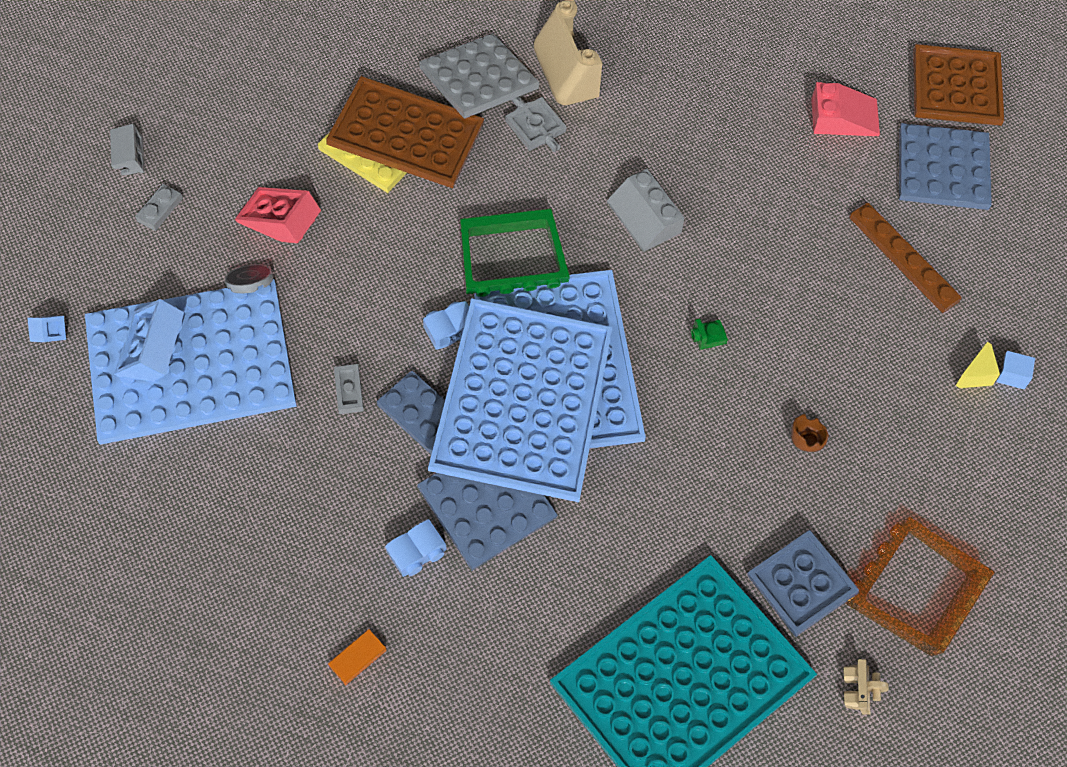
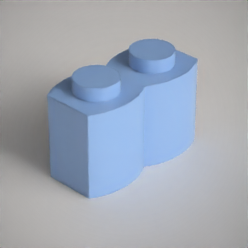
[423,301,469,350]
[385,519,447,577]

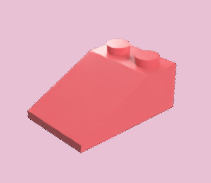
[811,82,880,136]
[235,187,321,243]

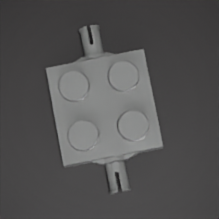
[505,96,566,152]

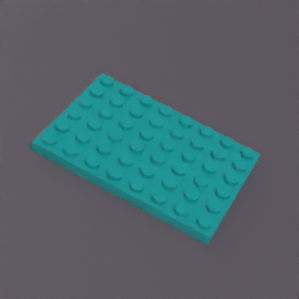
[550,555,818,767]

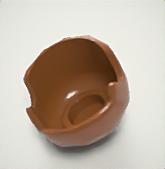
[790,414,829,452]

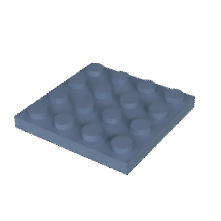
[899,123,992,210]
[417,473,558,571]

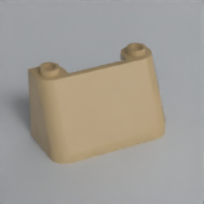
[534,0,602,105]

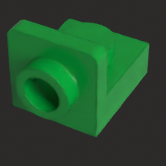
[691,318,728,350]

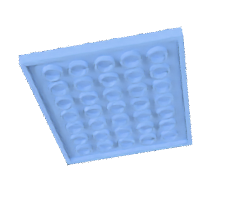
[474,270,646,449]
[85,279,297,445]
[428,298,613,502]

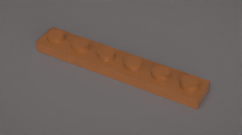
[850,203,962,313]

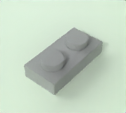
[135,184,183,231]
[334,364,364,414]

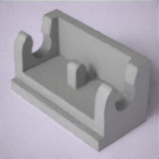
[110,124,145,175]

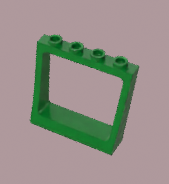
[460,209,570,297]

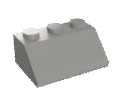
[607,169,684,252]

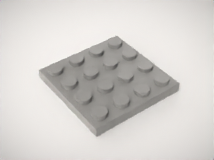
[419,33,539,119]

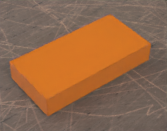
[328,629,387,686]

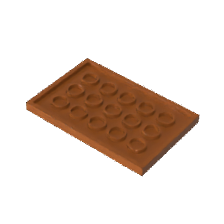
[326,76,484,189]

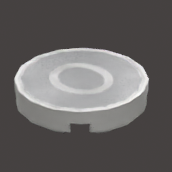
[225,264,273,294]

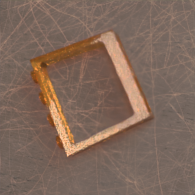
[846,516,995,657]

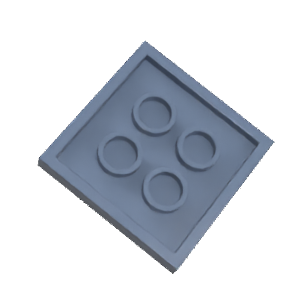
[747,530,859,637]

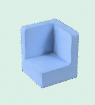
[28,316,66,342]
[996,351,1035,389]

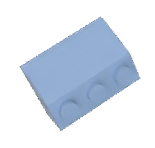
[114,299,184,381]

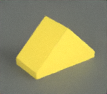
[956,342,1000,388]

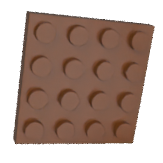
[913,44,1004,126]

